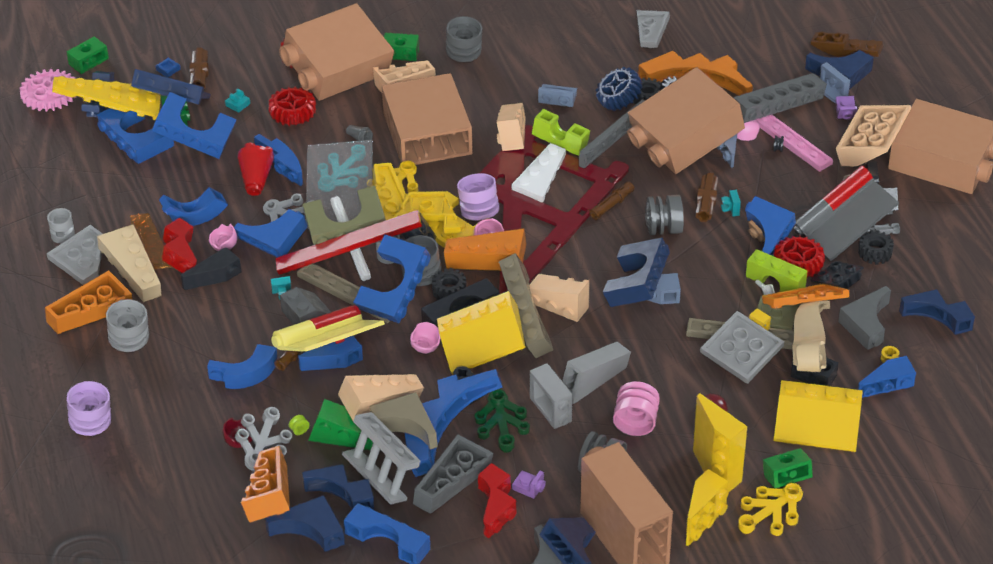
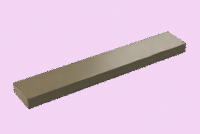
[297,263,390,323]
[686,318,794,349]

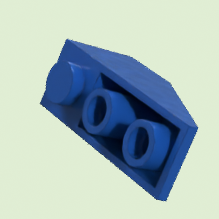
[298,335,363,371]
[858,356,916,398]

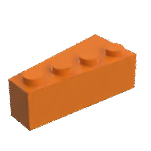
[444,229,526,271]
[45,271,132,334]
[241,446,290,523]

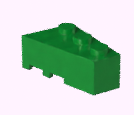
[308,399,373,450]

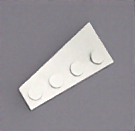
[512,143,566,203]

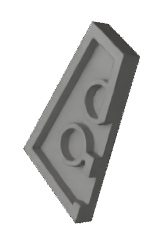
[637,10,670,48]

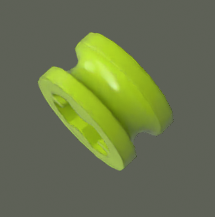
[289,415,310,435]

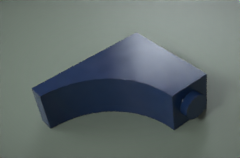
[805,50,874,90]
[265,496,345,552]
[539,518,596,564]

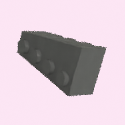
[413,435,493,514]

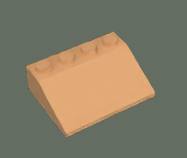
[836,105,911,167]

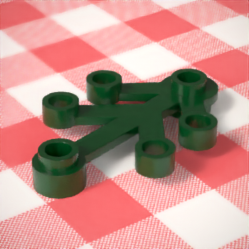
[475,389,530,453]

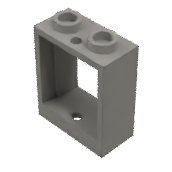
[530,363,572,429]

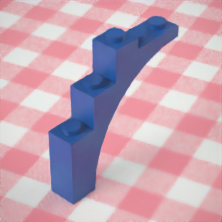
[405,369,503,477]

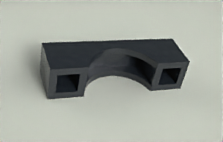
[421,278,499,327]

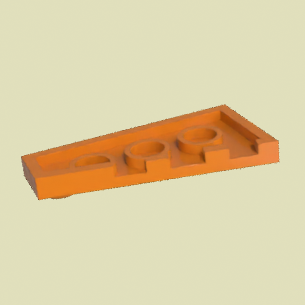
[762,284,849,308]

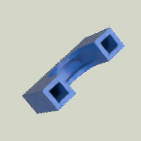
[152,92,236,159]
[97,108,174,164]
[353,235,430,323]

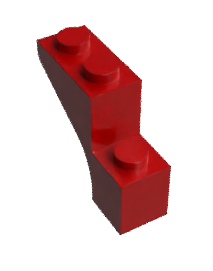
[162,218,197,273]
[478,463,517,539]

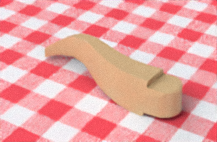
[793,300,830,372]

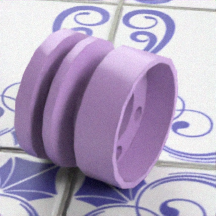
[457,173,500,220]
[67,381,111,436]

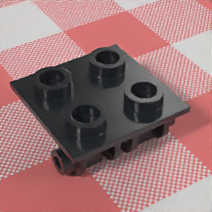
[811,261,864,289]

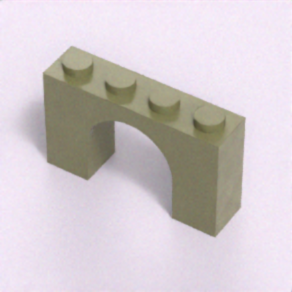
[303,186,386,245]

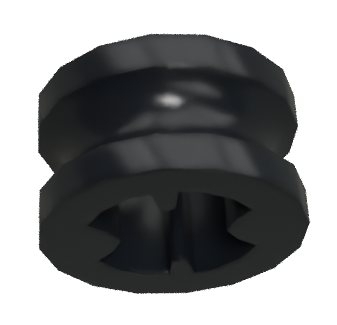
[773,135,784,152]

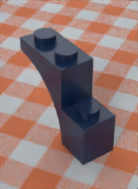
[899,289,975,335]
[302,464,374,510]

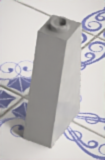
[562,342,631,404]

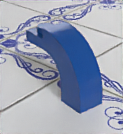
[159,187,228,226]
[207,344,278,389]

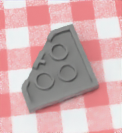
[47,225,102,285]

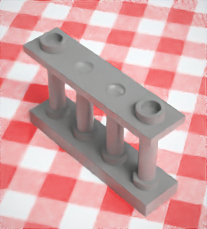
[342,412,421,504]

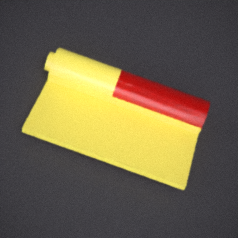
[271,305,384,352]

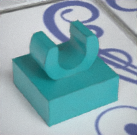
[225,89,250,113]
[721,190,741,216]
[271,276,291,300]

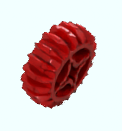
[268,86,316,126]
[773,235,825,277]

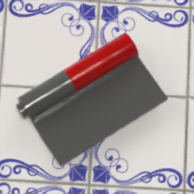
[793,165,899,261]

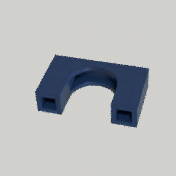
[603,237,670,307]

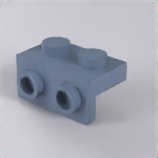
[820,62,850,103]
[538,84,577,107]

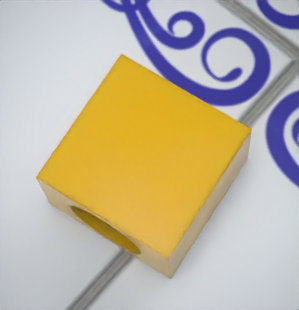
[749,308,771,331]

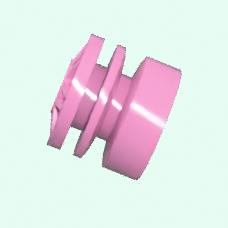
[613,381,660,436]

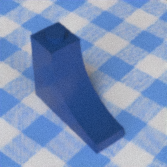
[745,196,796,256]
[234,209,308,257]

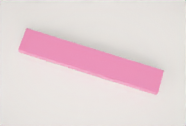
[757,115,833,172]

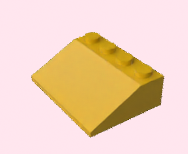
[437,291,525,375]
[774,380,863,452]
[693,393,747,492]

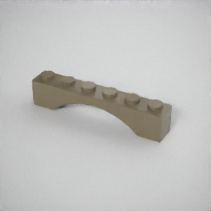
[499,253,553,358]

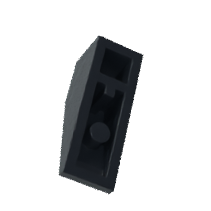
[181,247,242,290]

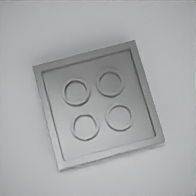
[700,311,784,384]

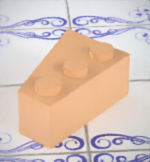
[373,60,436,93]
[497,103,526,151]
[529,274,589,322]

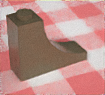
[370,392,438,449]

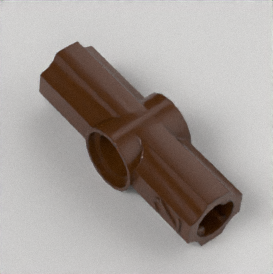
[190,47,209,89]
[696,173,718,222]

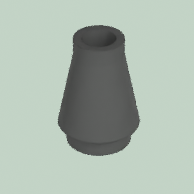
[346,125,373,144]

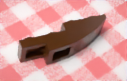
[811,31,883,57]

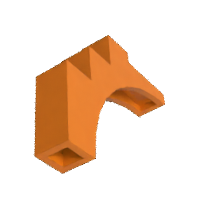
[638,51,753,96]

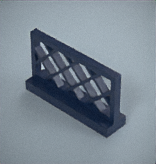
[131,69,211,104]

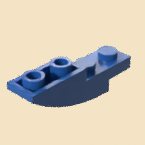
[254,134,303,186]

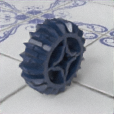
[596,67,643,111]

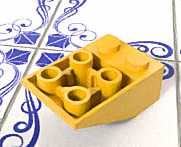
[686,469,729,546]

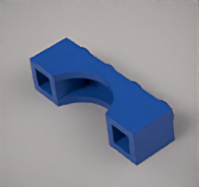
[344,503,430,564]

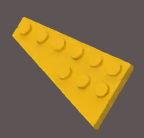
[52,76,160,120]

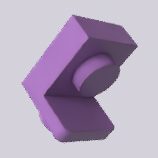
[835,96,857,120]
[512,471,546,499]

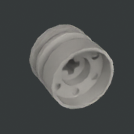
[106,299,149,352]

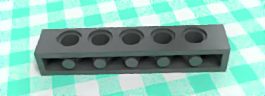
[733,73,827,123]

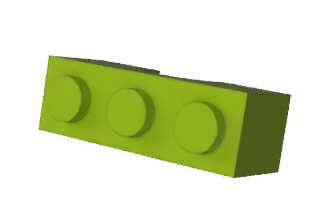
[532,109,590,156]
[746,249,807,292]

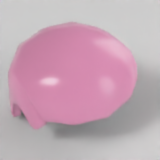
[737,119,760,141]
[473,218,504,235]
[209,224,237,251]
[410,322,441,354]

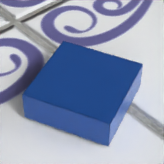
[156,58,181,77]

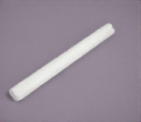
[330,196,371,281]

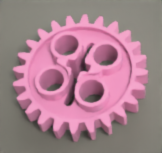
[20,69,76,112]

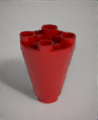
[237,143,274,196]

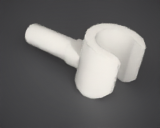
[755,280,775,295]

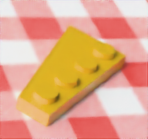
[372,163,406,220]

